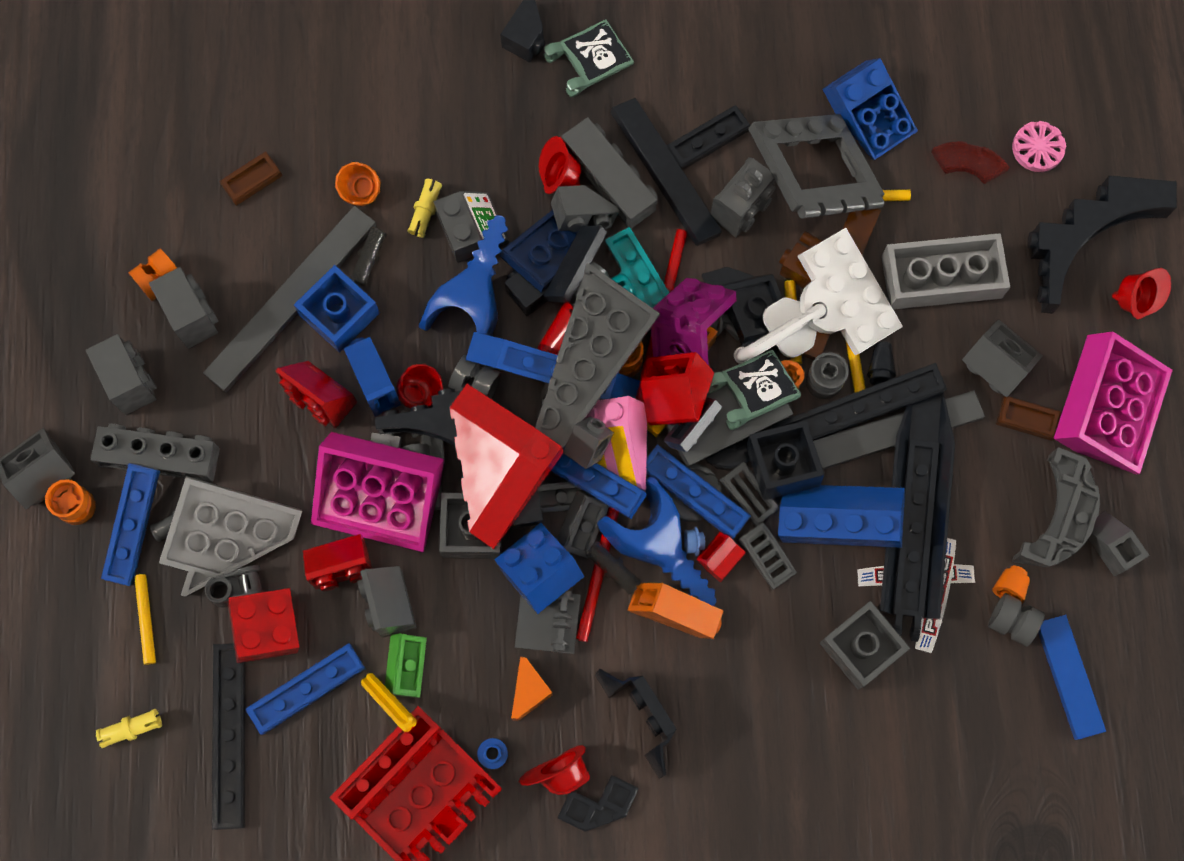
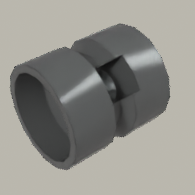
[806,352,849,399]
[448,354,502,399]
[988,593,1045,647]

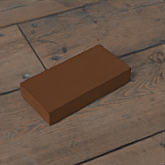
[219,151,283,206]
[996,396,1061,441]

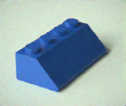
[778,485,905,548]

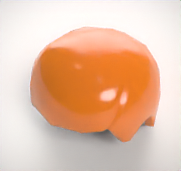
[335,162,381,206]

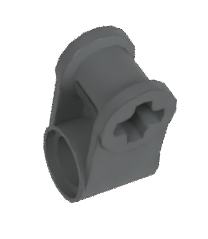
[205,565,266,607]

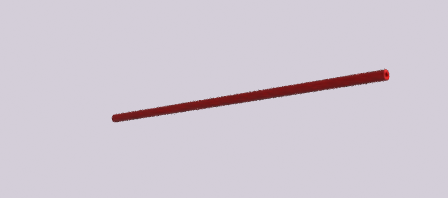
[576,229,688,642]

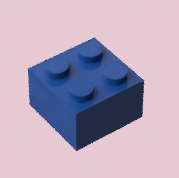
[294,265,380,353]
[494,523,585,614]

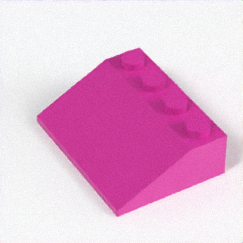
[1054,331,1172,474]
[311,432,444,552]

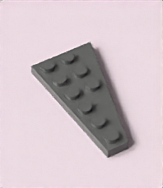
[535,262,660,449]

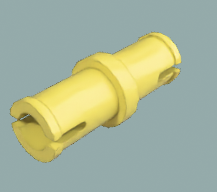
[407,179,442,238]
[96,709,162,748]

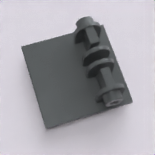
[514,590,581,654]

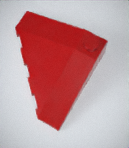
[450,384,564,549]

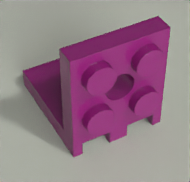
[651,278,737,366]

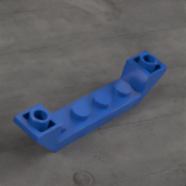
[466,332,640,400]

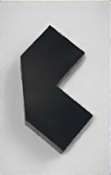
[558,775,639,832]

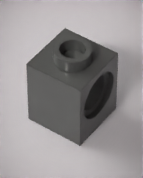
[564,416,614,469]

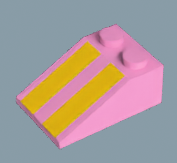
[585,396,647,491]

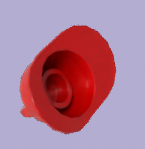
[538,136,581,195]
[1112,268,1171,319]
[519,745,590,795]

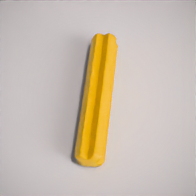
[361,673,416,732]

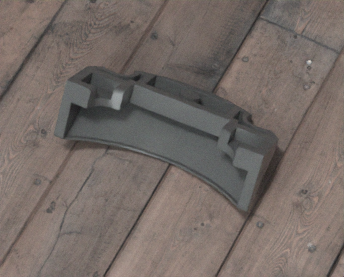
[1012,447,1100,568]

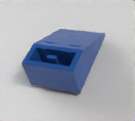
[822,58,918,160]

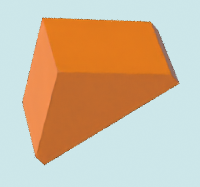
[511,657,553,721]

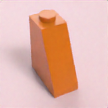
[627,583,723,639]

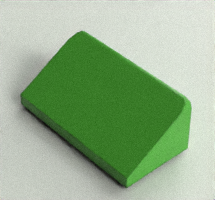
[385,633,427,698]

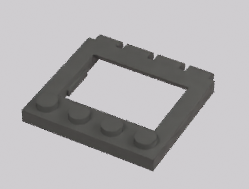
[748,114,884,218]

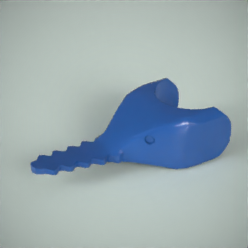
[419,215,508,336]
[597,477,717,606]

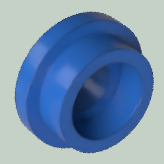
[477,738,508,769]

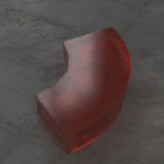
[931,141,1010,184]

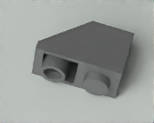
[551,185,619,232]
[1088,511,1150,577]

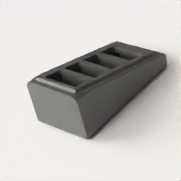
[738,522,797,590]

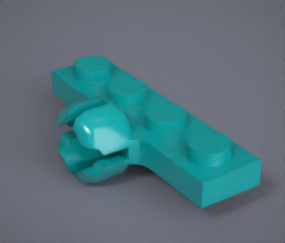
[605,227,669,308]

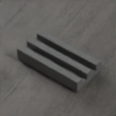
[720,462,779,526]

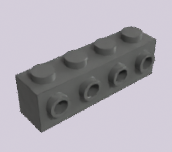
[561,117,658,229]
[90,424,220,482]

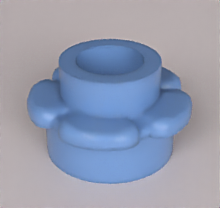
[684,527,705,556]

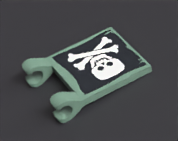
[543,19,634,97]
[708,350,801,430]

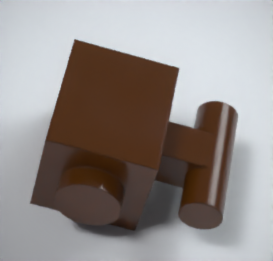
[779,231,822,289]

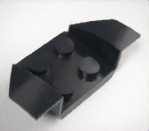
[701,267,783,365]
[595,669,677,779]

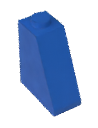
[344,337,401,417]

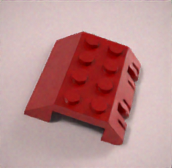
[329,706,502,861]

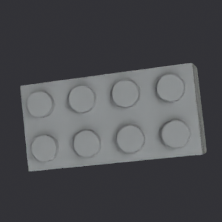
[881,233,1010,309]

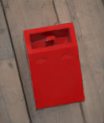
[275,361,357,429]

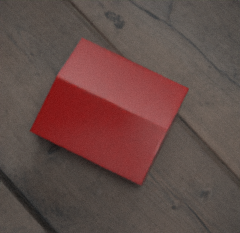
[696,532,746,583]

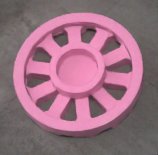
[1012,121,1066,172]

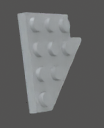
[159,476,302,596]

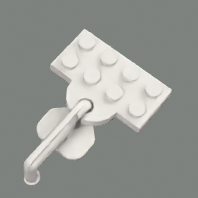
[734,228,903,364]

